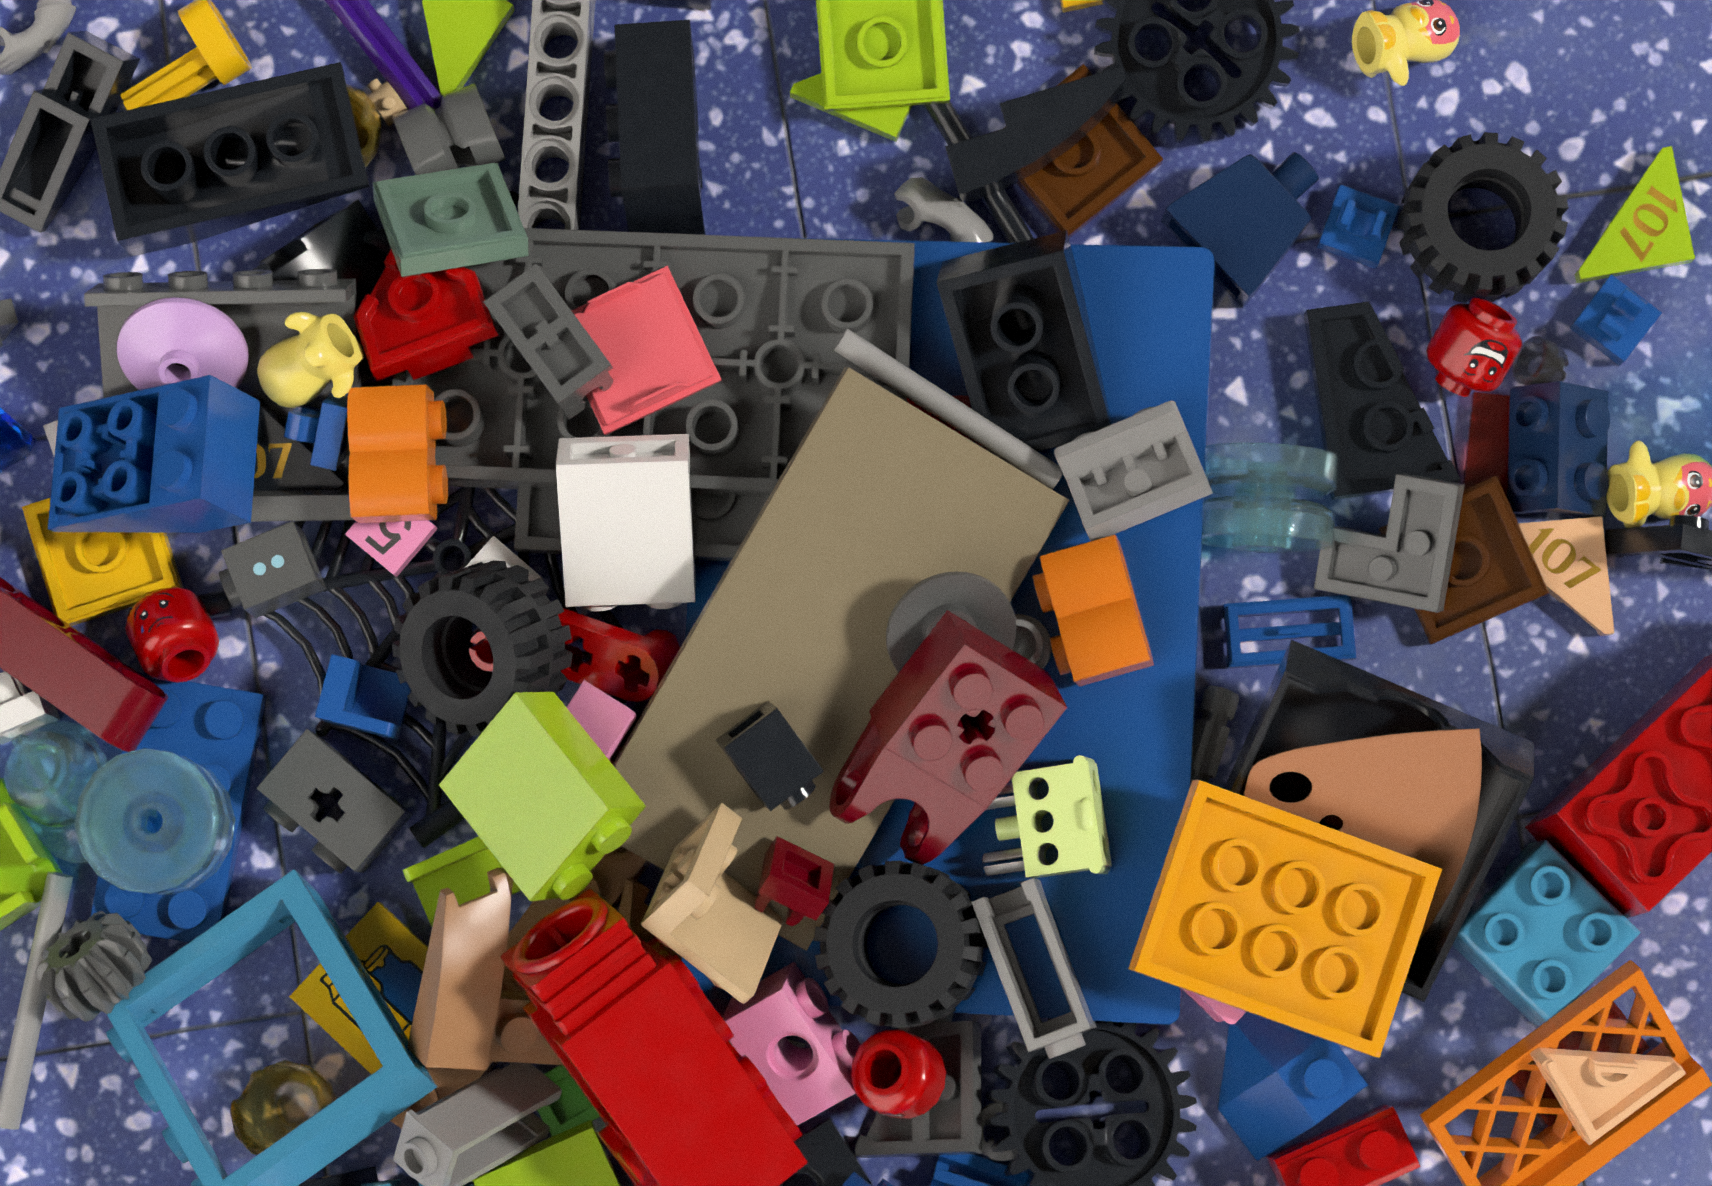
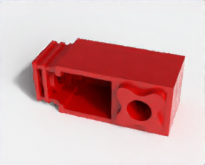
[1525,654,1712,918]
[500,889,808,1186]

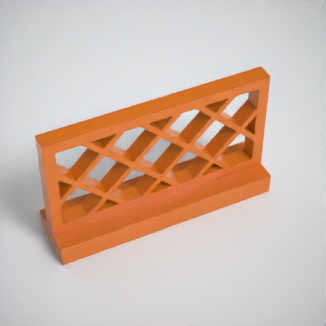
[1419,959,1712,1186]

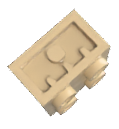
[641,803,783,1003]

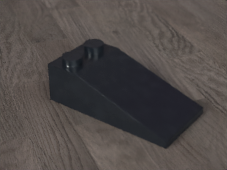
[91,62,370,257]

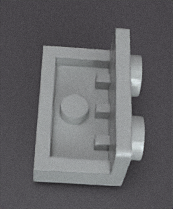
[1054,401,1213,541]

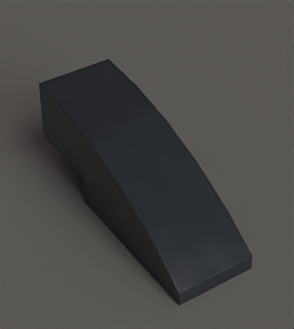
[0,31,140,233]
[945,66,1128,204]

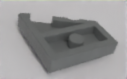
[855,1021,982,1158]

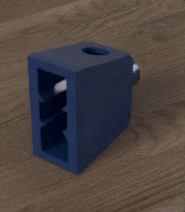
[1161,152,1319,308]

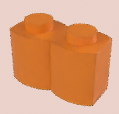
[347,384,448,523]
[1033,535,1154,687]

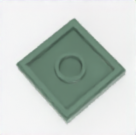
[373,163,529,277]

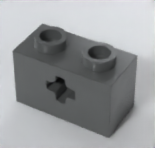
[256,729,413,874]

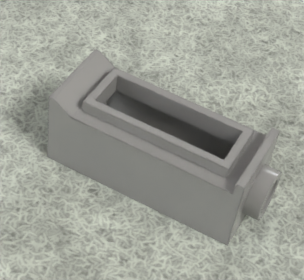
[971,878,1096,1059]
[393,1062,562,1186]

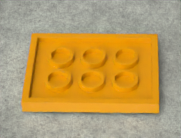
[1128,780,1442,1058]

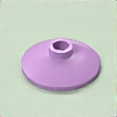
[117,297,249,390]

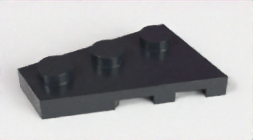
[1304,301,1461,500]

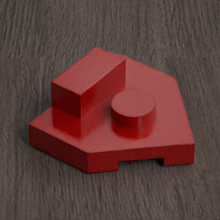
[353,249,498,381]

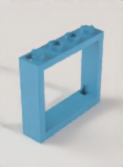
[106,869,437,1186]

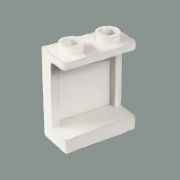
[556,434,696,611]

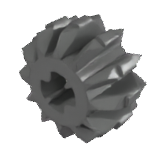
[35,911,152,1022]

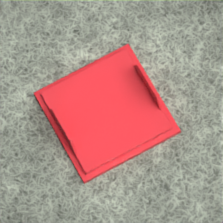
[571,265,722,435]

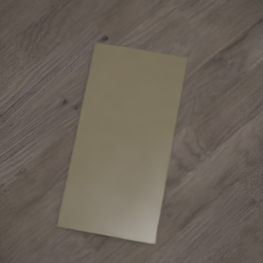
[613,367,1069,951]

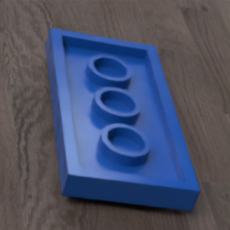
[90,673,267,943]

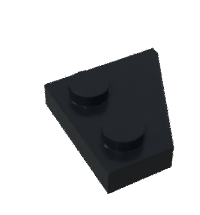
[1604,515,1712,571]

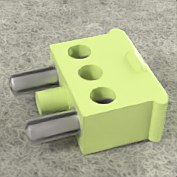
[982,755,1112,878]

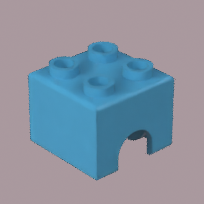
[1453,840,1641,1025]

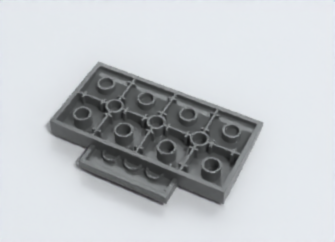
[392,228,915,561]

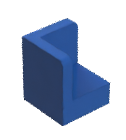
[315,654,412,740]

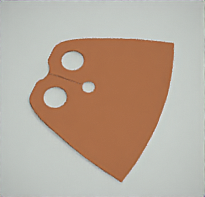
[1244,728,1482,942]

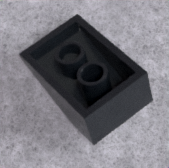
[936,230,1112,454]

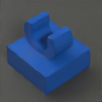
[1316,184,1400,269]
[1569,274,1662,366]
[284,391,349,471]

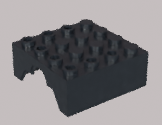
[1223,639,1534,1002]

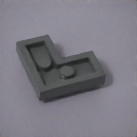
[1314,473,1465,613]

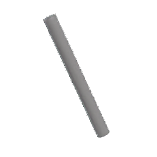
[833,328,1063,489]
[0,872,73,1130]

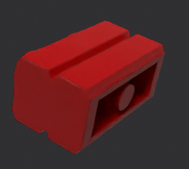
[1267,1104,1421,1186]

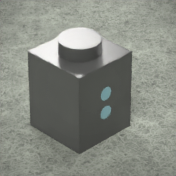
[219,521,327,618]

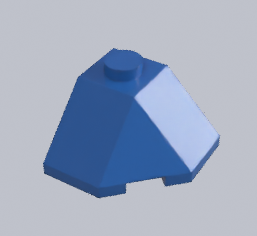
[1217,1012,1368,1161]

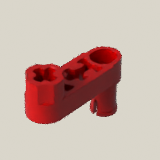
[469,608,681,702]

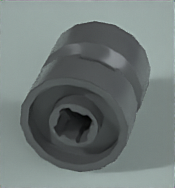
[393,83,506,175]

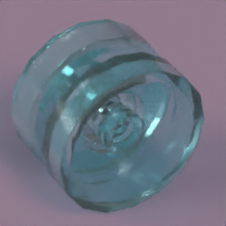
[1202,442,1338,553]
[74,748,235,896]

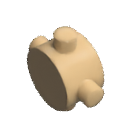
[367,78,408,126]

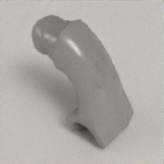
[0,0,76,75]
[894,177,993,242]

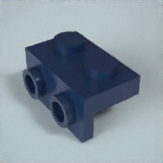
[1507,381,1610,518]

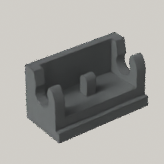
[484,264,613,419]

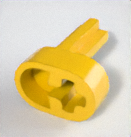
[120,0,252,110]

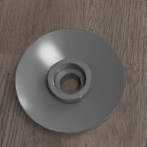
[886,571,1016,673]

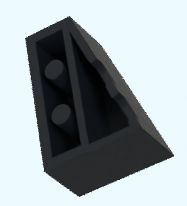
[604,20,706,235]

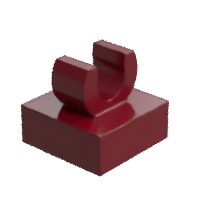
[755,836,835,927]

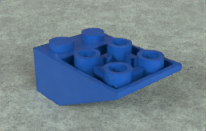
[48,375,260,533]

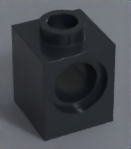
[715,701,824,812]

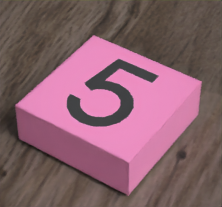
[345,520,438,577]

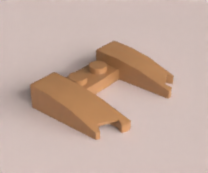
[407,868,682,1070]

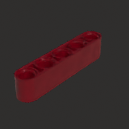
[0,577,168,753]

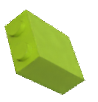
[439,692,646,901]

